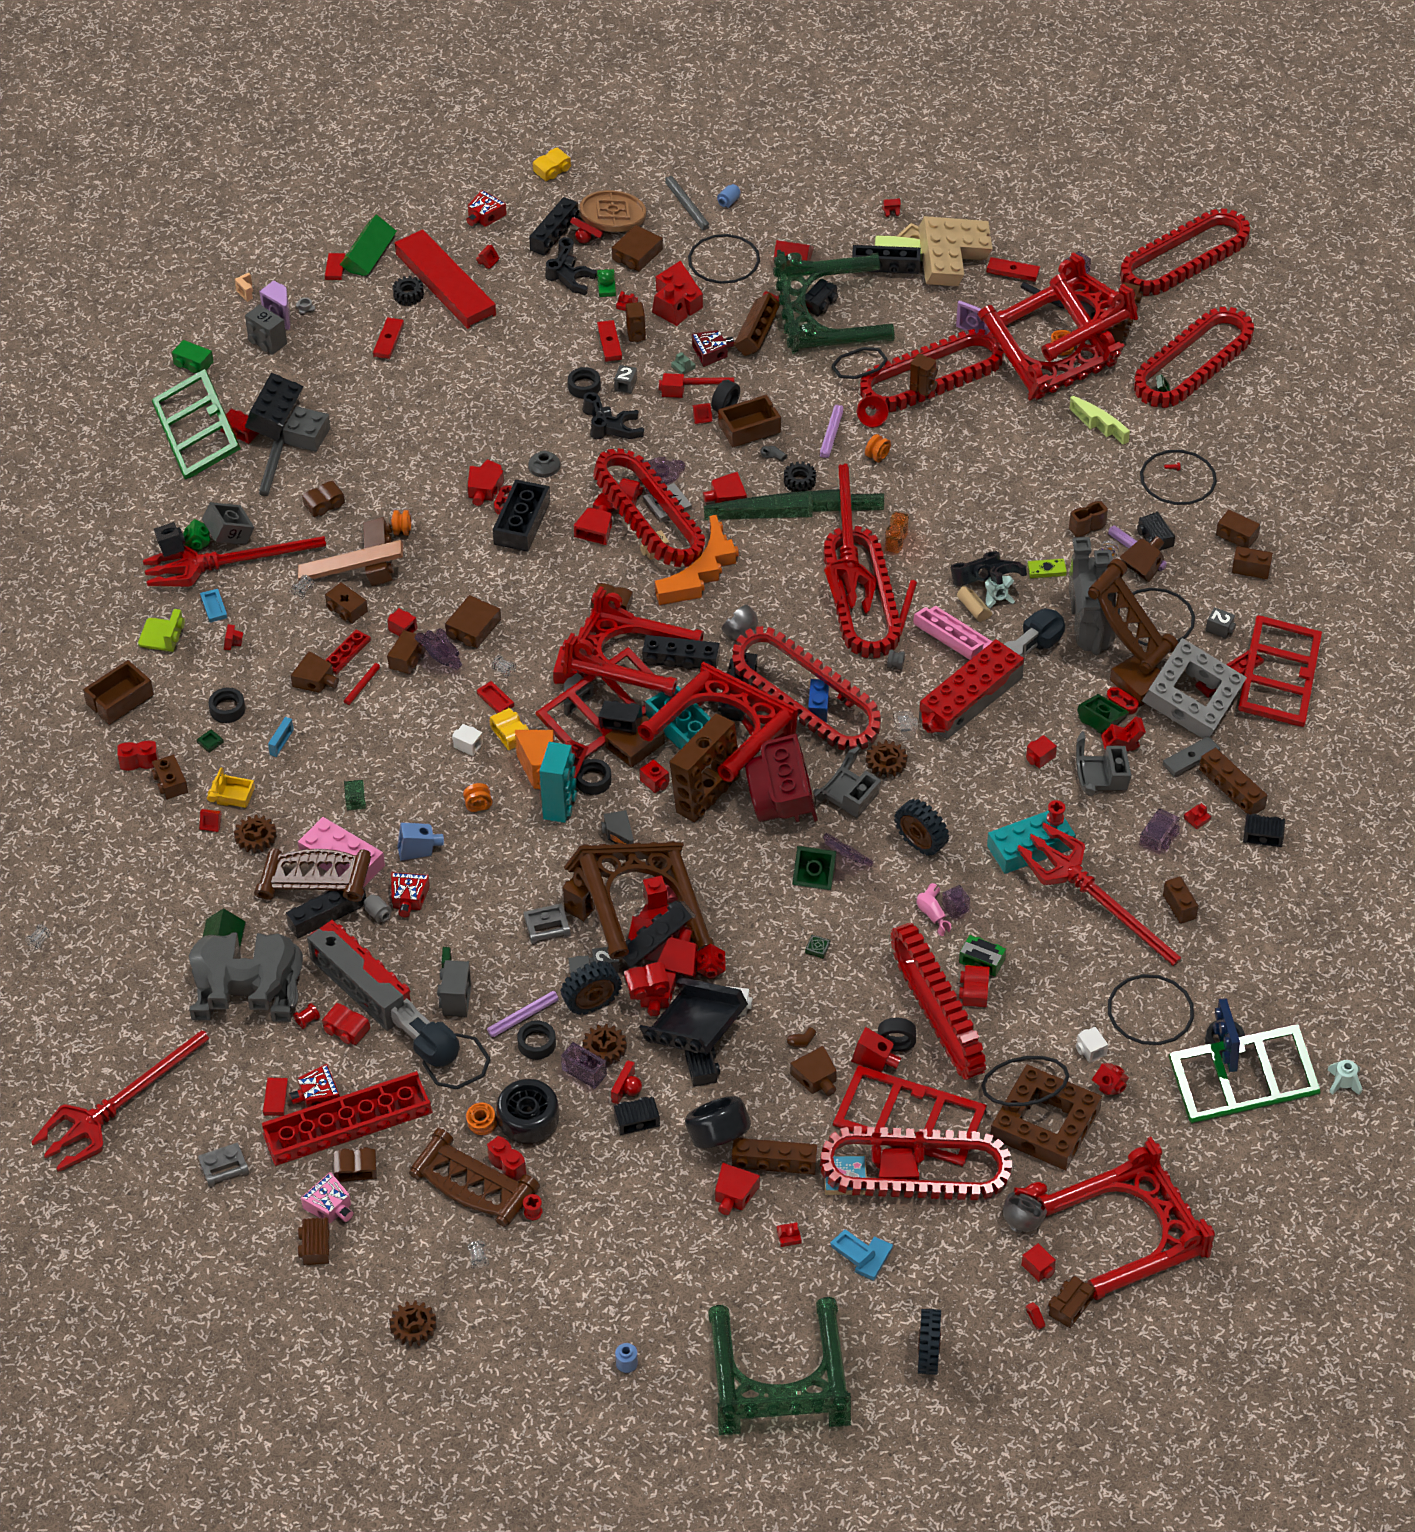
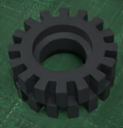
[393,276,424,306]
[784,461,816,493]

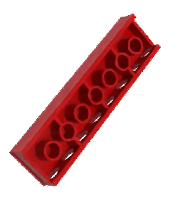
[394,229,496,329]
[262,1071,433,1166]

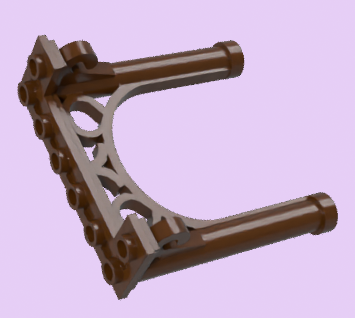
[564,841,715,959]

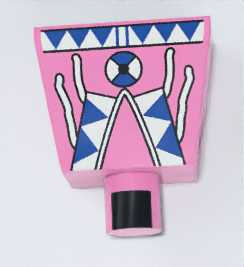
[301,1172,353,1223]

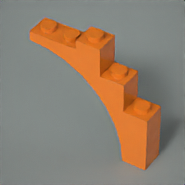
[655,515,739,605]

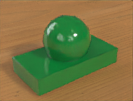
[597,269,616,297]

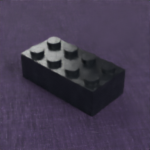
[245,373,304,441]
[493,479,551,552]

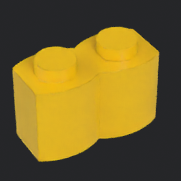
[533,148,571,181]
[489,708,529,750]

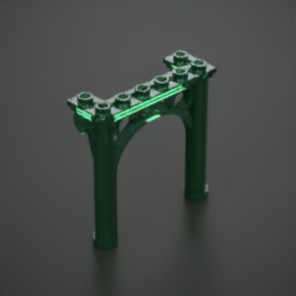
[773,250,895,354]
[708,1297,851,1435]

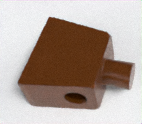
[1119,536,1164,582]
[291,651,339,693]
[790,1046,837,1096]

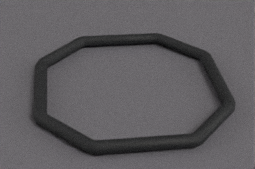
[831,347,888,379]
[422,1033,490,1089]

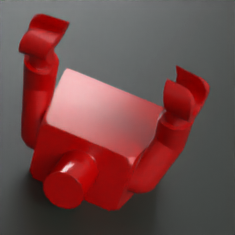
[871,1131,926,1180]

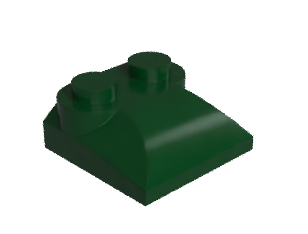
[1077,694,1129,734]

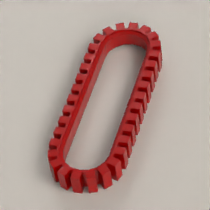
[1120,209,1250,296]
[1134,307,1254,408]
[860,329,1004,412]
[593,448,705,567]
[824,526,901,658]
[732,626,881,751]
[891,923,986,1080]
[820,1126,1012,1200]

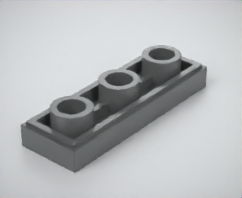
[1162,736,1220,777]

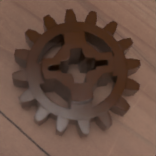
[866,740,908,778]
[234,815,277,853]
[582,1024,627,1066]
[389,1300,437,1347]

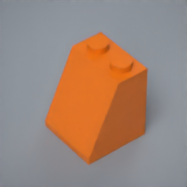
[515,730,554,790]

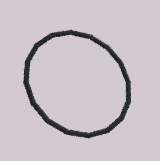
[688,234,760,284]
[1140,450,1217,505]
[1118,587,1195,646]
[1108,974,1194,1045]
[981,1056,1070,1106]

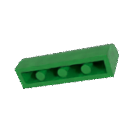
[340,214,397,276]

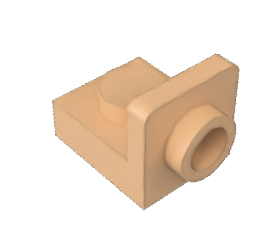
[235,273,253,302]

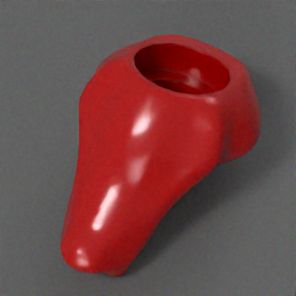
[1013,1182,1048,1200]

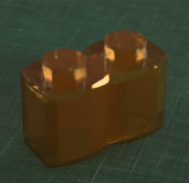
[885,512,909,553]

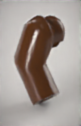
[787,1027,816,1047]

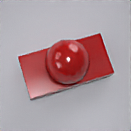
[570,217,603,244]
[611,1060,642,1104]

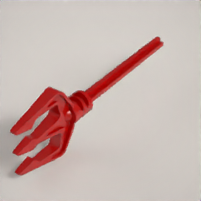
[824,463,877,614]
[143,536,326,587]
[1017,823,1181,966]
[32,1030,209,1172]

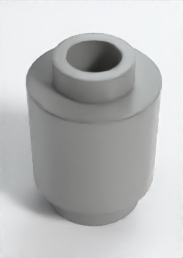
[364,894,392,923]

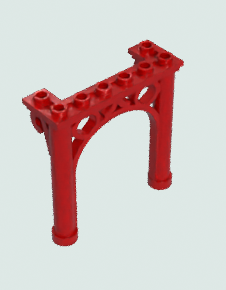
[997,252,1138,362]
[978,273,1125,400]
[561,586,704,697]
[638,662,798,782]
[1037,1137,1215,1300]

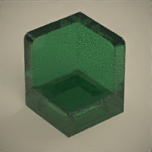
[344,780,366,810]

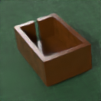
[718,394,781,448]
[83,660,154,725]

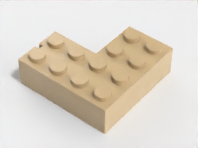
[918,216,992,286]

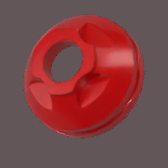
[856,395,889,427]

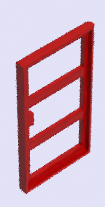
[1238,615,1322,727]
[535,647,654,759]
[833,1065,987,1167]

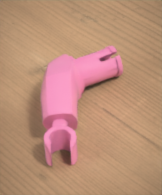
[916,883,951,936]

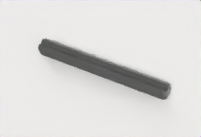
[665,176,709,230]
[259,432,284,496]

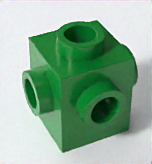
[183,519,211,551]

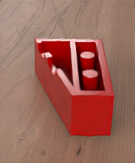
[655,260,703,316]

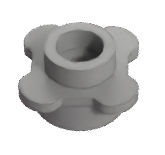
[296,298,315,314]

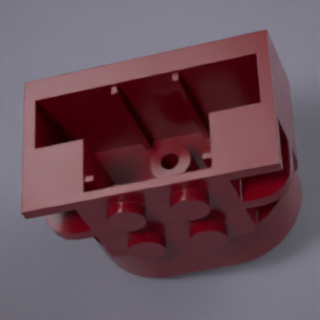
[744,733,818,822]

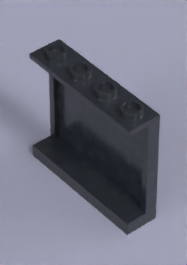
[639,977,748,1055]

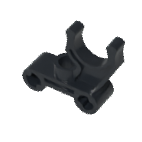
[545,237,597,295]
[583,392,644,439]
[950,551,1027,586]

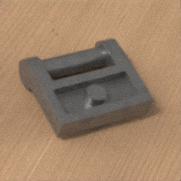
[523,903,571,944]
[198,1142,249,1187]

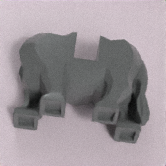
[1069,537,1117,655]
[189,933,303,1022]

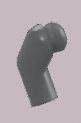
[760,446,787,462]

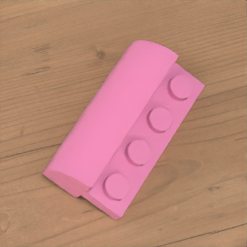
[913,606,993,660]

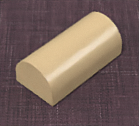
[957,586,992,622]

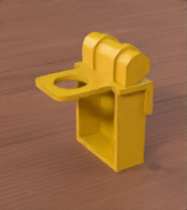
[207,767,255,808]

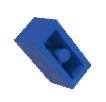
[808,679,829,722]

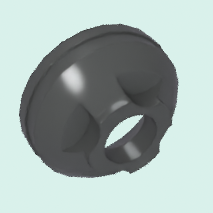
[528,451,561,478]

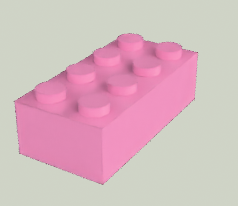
[298,817,385,888]

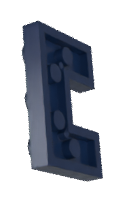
[1213,998,1240,1072]

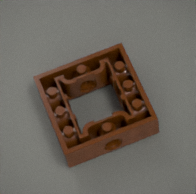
[669,713,741,823]
[990,1064,1102,1171]

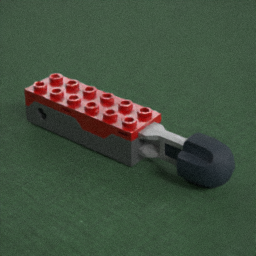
[919,608,1065,739]
[307,920,460,1067]

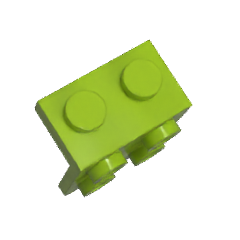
[138,609,185,652]

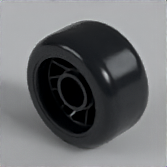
[496,1079,559,1144]
[685,1096,751,1149]

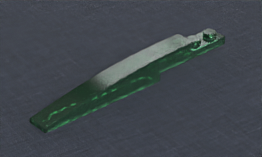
[704,489,884,520]

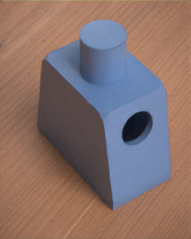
[397,823,444,861]

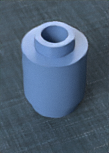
[717,184,741,208]
[615,1343,638,1373]

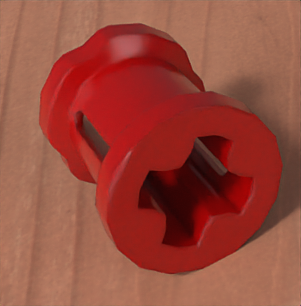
[1046,800,1065,826]
[293,1003,320,1029]
[523,1194,543,1221]

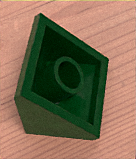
[792,846,836,890]
[203,908,246,947]

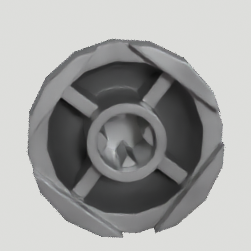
[721,604,758,641]
[1003,1192,1047,1233]

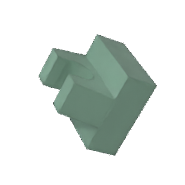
[671,352,696,375]

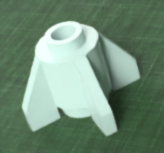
[985,576,1015,608]
[1328,1060,1363,1095]

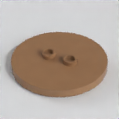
[579,190,646,232]

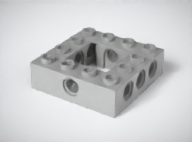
[1142,638,1247,739]

